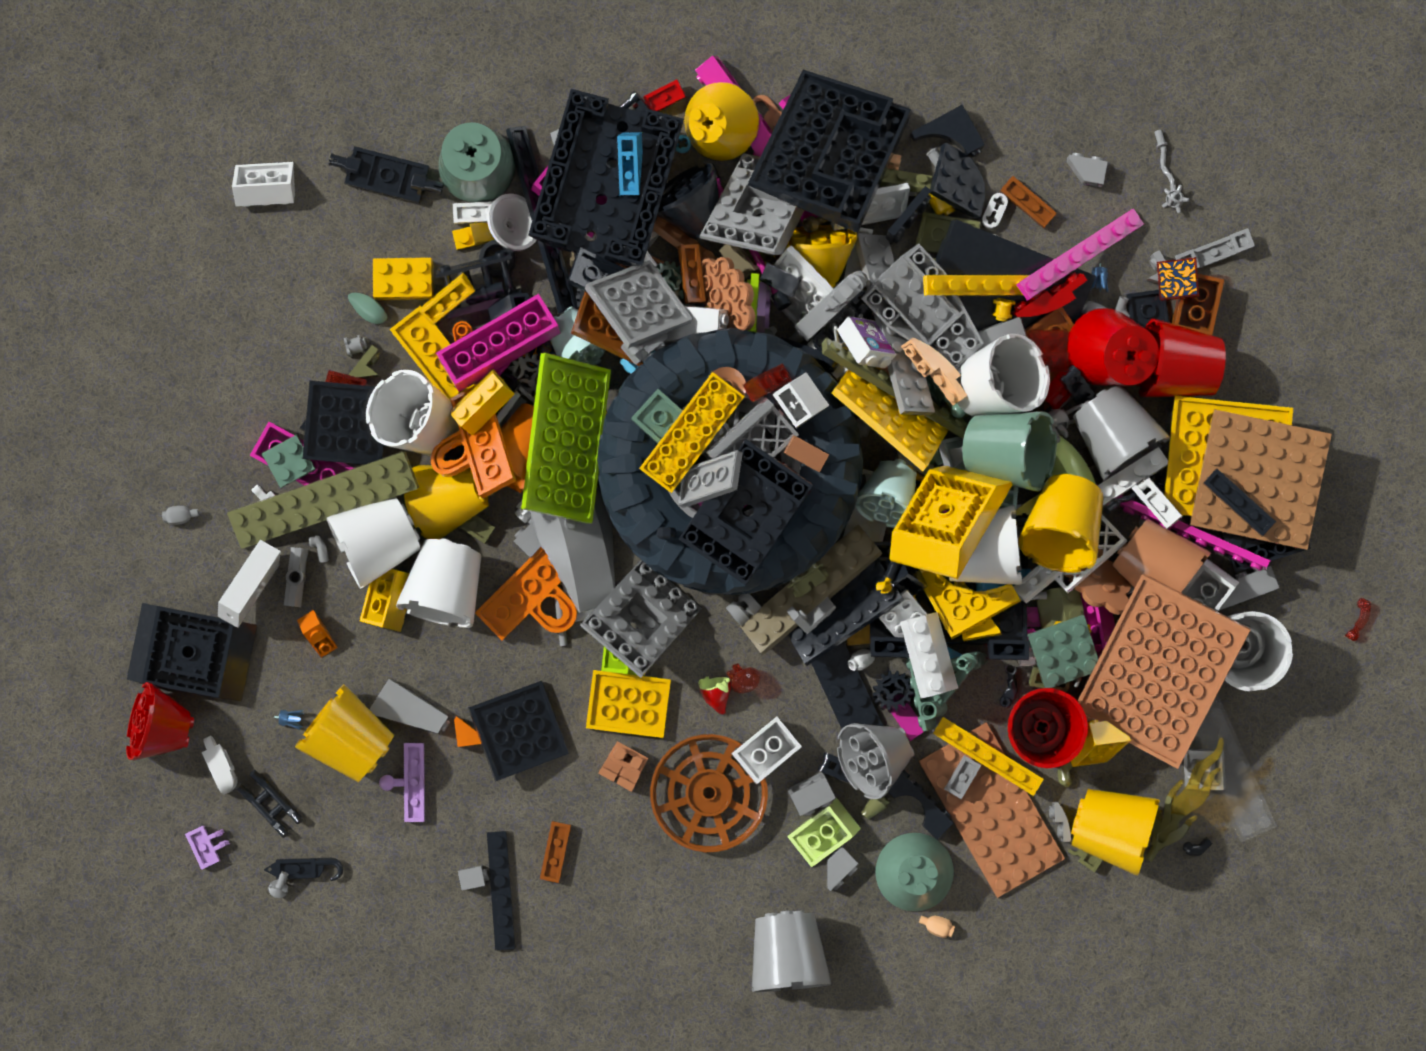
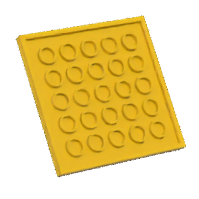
[832,367,948,471]
[1164,396,1293,516]

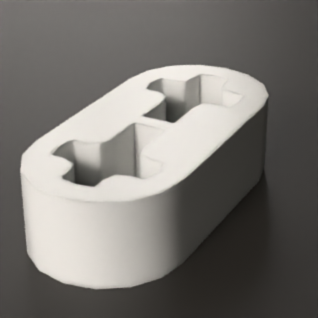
[982,193,1008,229]

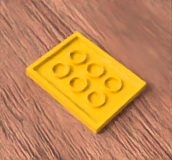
[586,670,671,738]

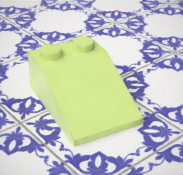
[787,798,861,867]

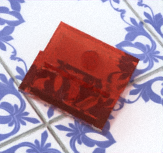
[1028,330,1069,372]

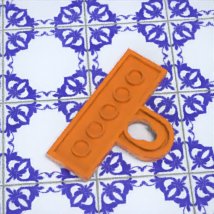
[431,384,517,498]
[475,547,577,641]

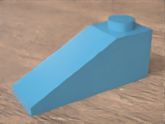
[617,133,643,195]

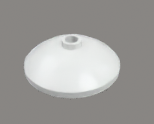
[487,194,536,251]

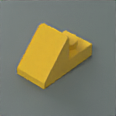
[452,223,494,250]

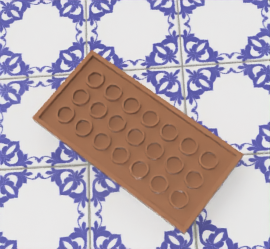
[919,722,1065,898]

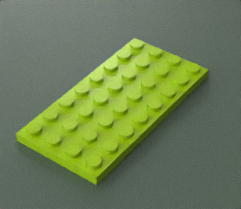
[521,353,611,524]

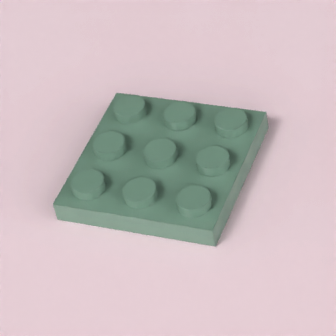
[1027,615,1098,688]

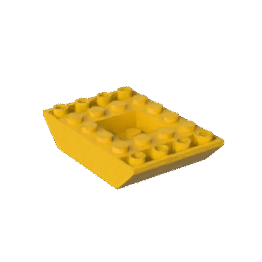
[890,466,1013,579]

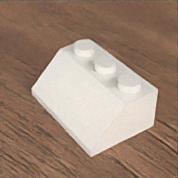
[232,162,295,207]

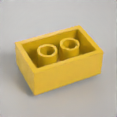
[373,258,434,300]

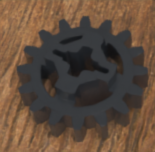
[872,671,915,713]

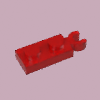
[633,79,686,112]

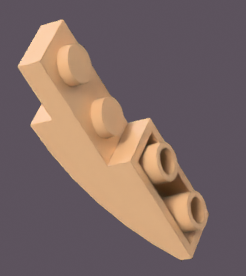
[901,338,967,405]

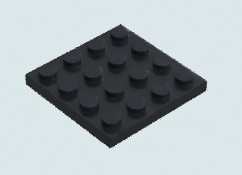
[302,380,383,464]
[468,680,569,782]

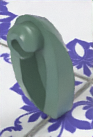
[348,293,388,324]

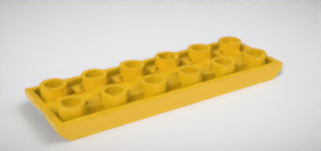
[639,372,745,493]

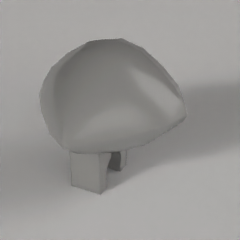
[1048,409,1069,443]

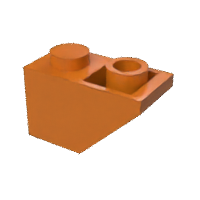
[297,610,338,658]

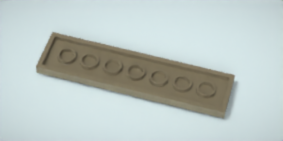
[740,524,883,655]

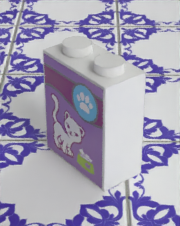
[837,316,896,368]

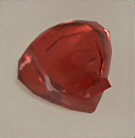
[726,663,760,693]

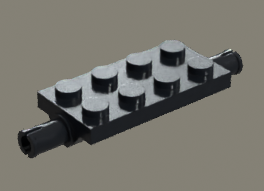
[328,146,444,204]

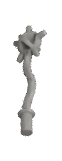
[1154,130,1189,213]

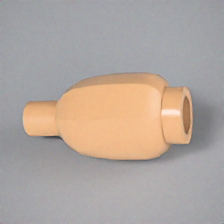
[919,915,955,938]

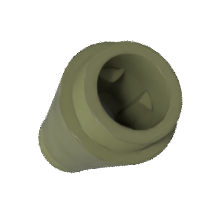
[861,796,890,820]

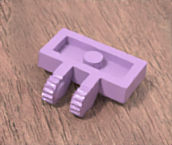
[185,825,230,870]

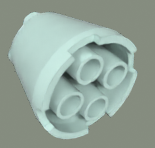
[550,306,606,366]
[856,459,917,528]

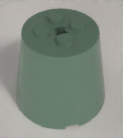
[439,122,516,203]
[962,412,1057,491]

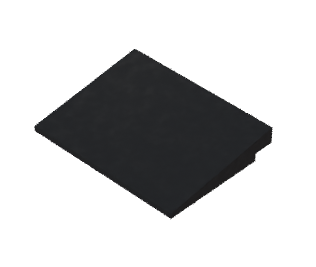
[748,69,911,233]
[935,219,1096,331]

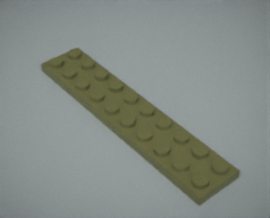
[227,451,419,549]

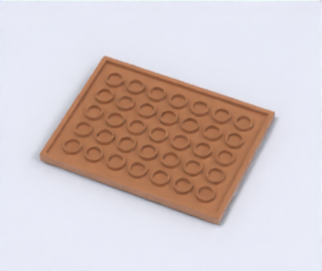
[1078,573,1251,769]

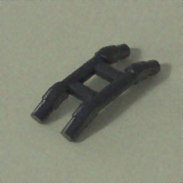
[236,770,303,838]

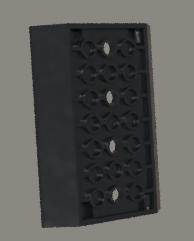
[528,89,684,266]

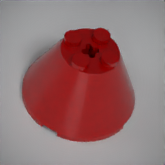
[126,682,194,761]

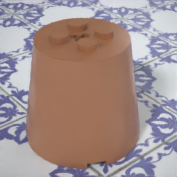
[1112,519,1211,593]

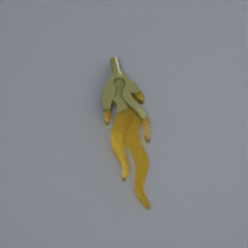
[1145,737,1224,862]

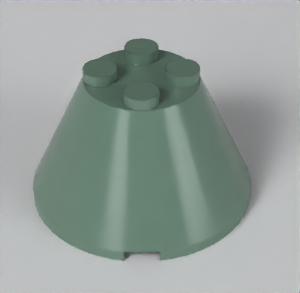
[875,833,954,911]

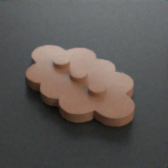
[701,257,756,331]
[1065,549,1131,615]

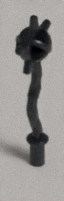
[1103,470,1165,514]

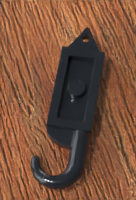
[264,857,344,881]

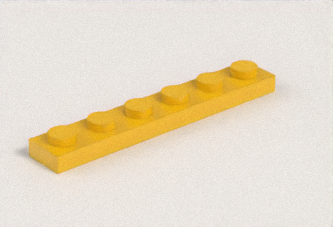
[923,275,1029,296]
[932,717,1044,796]

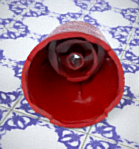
[1066,308,1159,386]
[1136,319,1226,397]
[1008,688,1088,768]

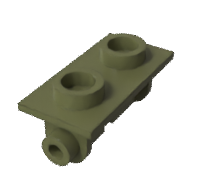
[788,563,829,598]

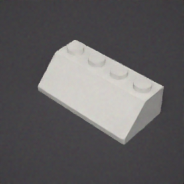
[900,612,958,698]

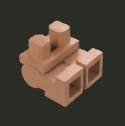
[598,741,648,792]

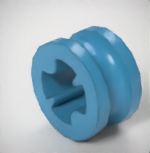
[676,135,691,153]

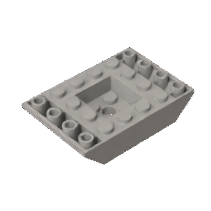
[700,153,804,255]
[580,560,702,677]

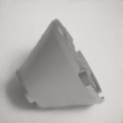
[837,723,914,799]

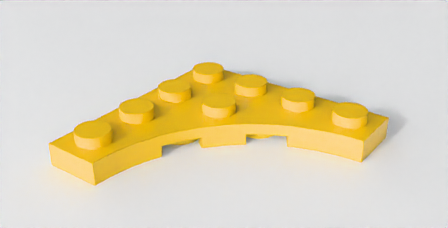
[920,569,1021,639]

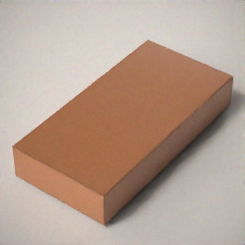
[784,435,829,472]

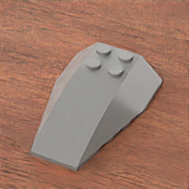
[530,486,615,613]

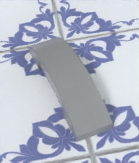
[1174,228,1255,270]

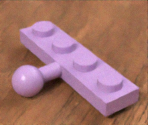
[379,743,425,822]

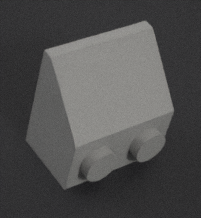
[787,772,836,816]

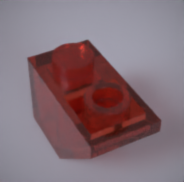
[743,363,792,403]

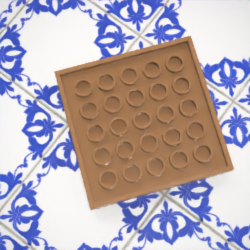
[1190,409,1332,550]

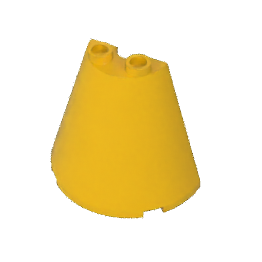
[404,465,489,540]

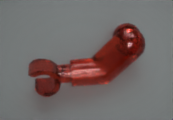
[1345,598,1372,641]

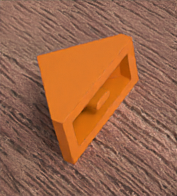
[454,716,481,747]

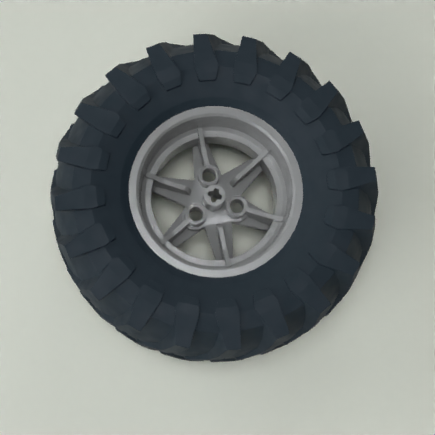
[597,328,863,595]

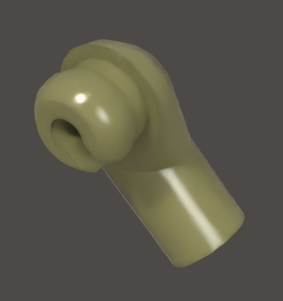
[1057,761,1073,787]

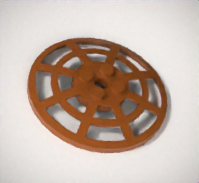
[650,734,768,852]

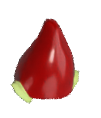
[698,676,731,715]

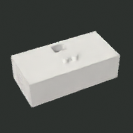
[218,540,281,628]

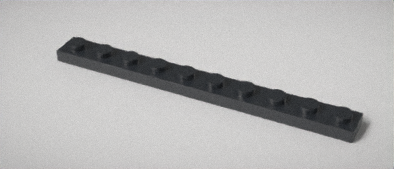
[506,126,578,314]

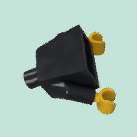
[876,558,927,601]

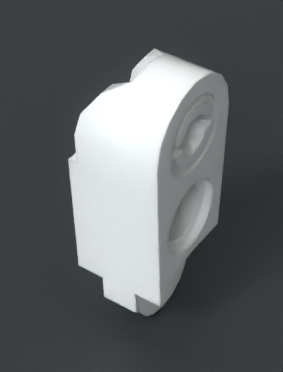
[202,735,238,795]

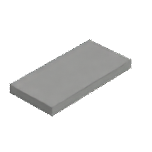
[678,450,742,508]

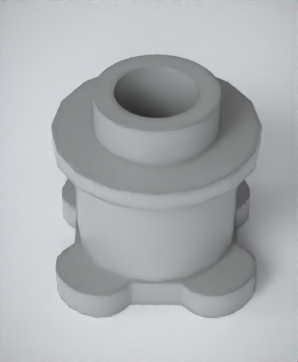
[344,335,367,358]

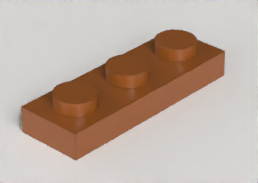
[999,176,1057,229]
[678,244,706,304]
[540,821,571,883]

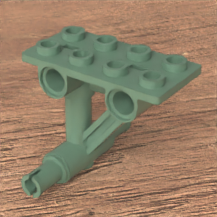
[906,652,988,732]

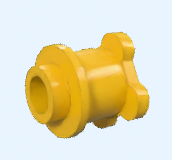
[993,298,1016,321]

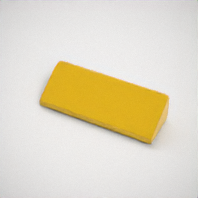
[419,273,475,325]

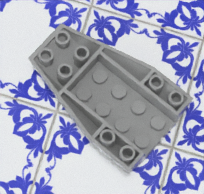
[861,244,984,369]

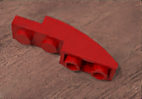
[1011,272,1087,317]

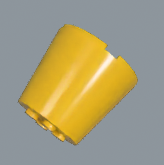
[1018,474,1104,573]
[295,684,394,782]
[1071,789,1160,876]

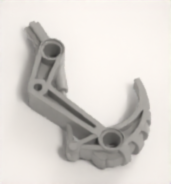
[788,271,868,343]

